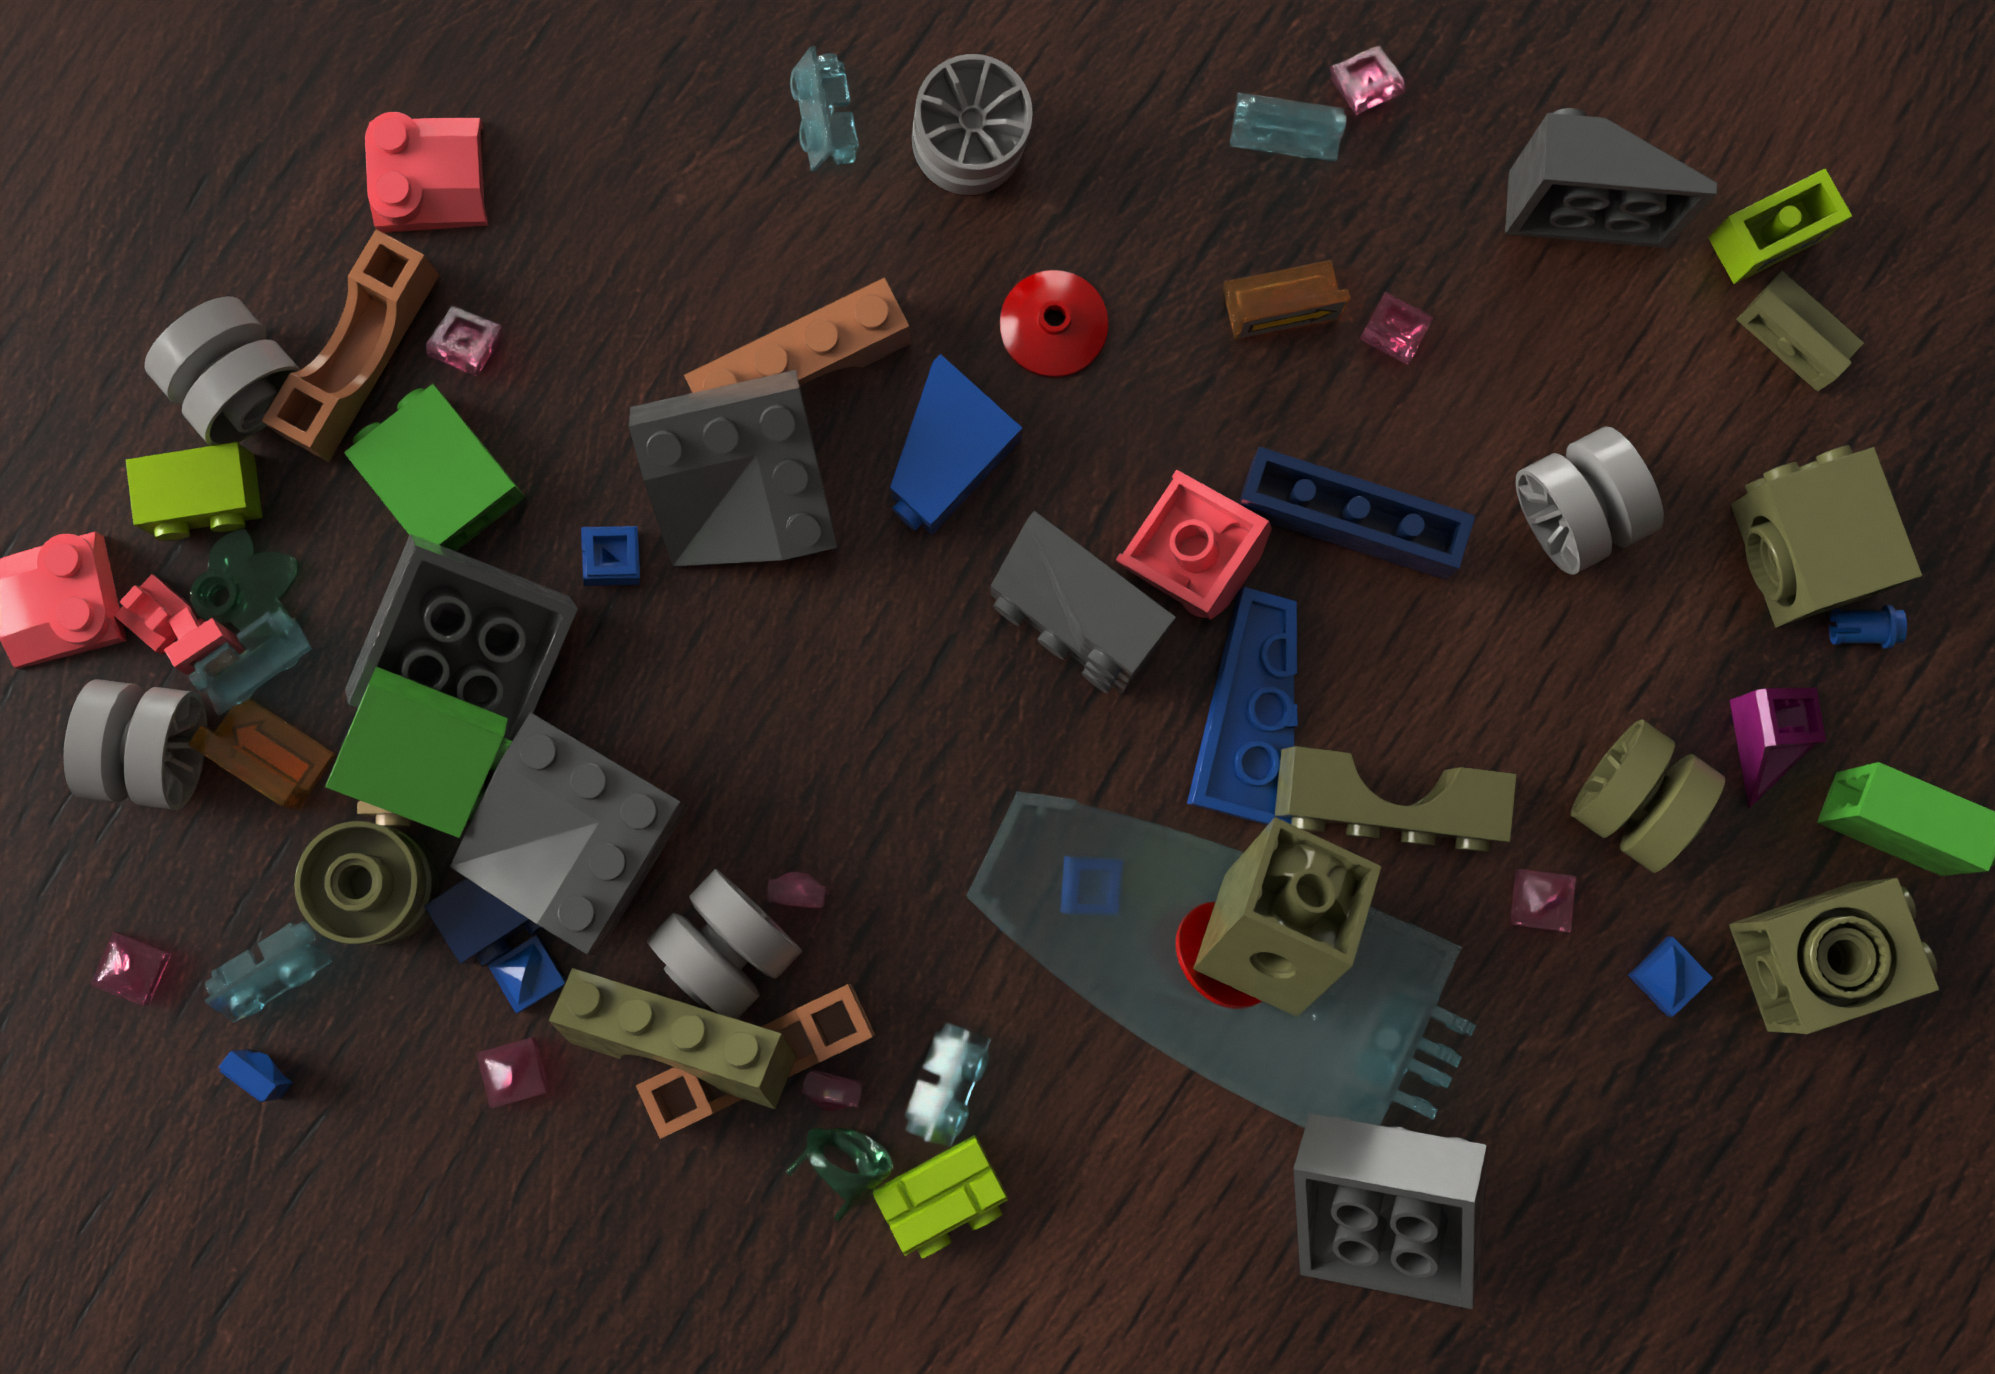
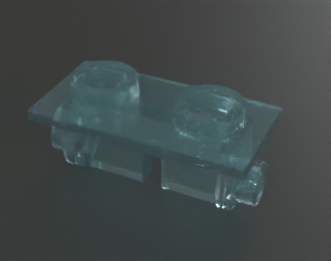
[790,46,859,171]
[1229,92,1346,162]
[188,608,312,716]
[205,921,332,1023]
[904,1022,991,1146]

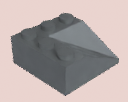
[1505,108,1717,248]
[629,370,837,566]
[991,511,1176,694]
[345,534,578,741]
[450,712,689,955]
[1293,1113,1487,1309]

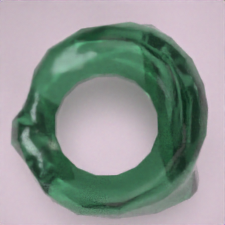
[786,1128,892,1222]

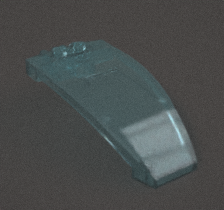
[966,791,1476,1128]

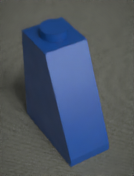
[890,354,1022,535]

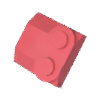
[365,112,488,233]
[1116,470,1272,620]
[0,532,127,669]

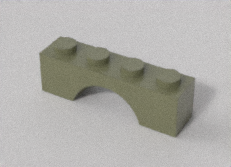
[1275,746,1516,853]
[549,968,797,1109]

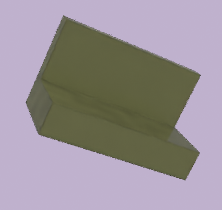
[1736,271,1864,392]

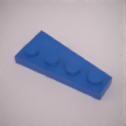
[1187,587,1298,826]

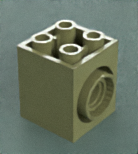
[1730,445,1922,628]
[1193,817,1382,1017]
[1729,878,1939,1034]

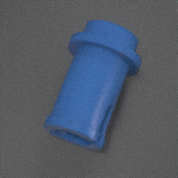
[1829,605,1907,649]

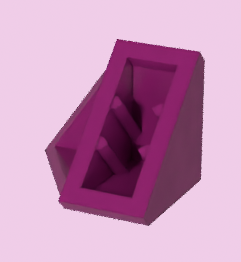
[1730,688,1826,808]

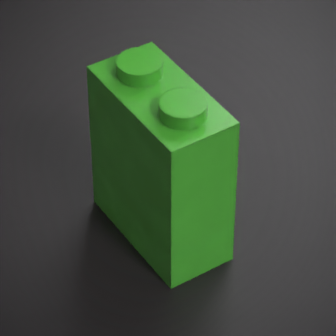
[344,384,525,551]
[325,666,512,838]
[1817,762,1995,876]

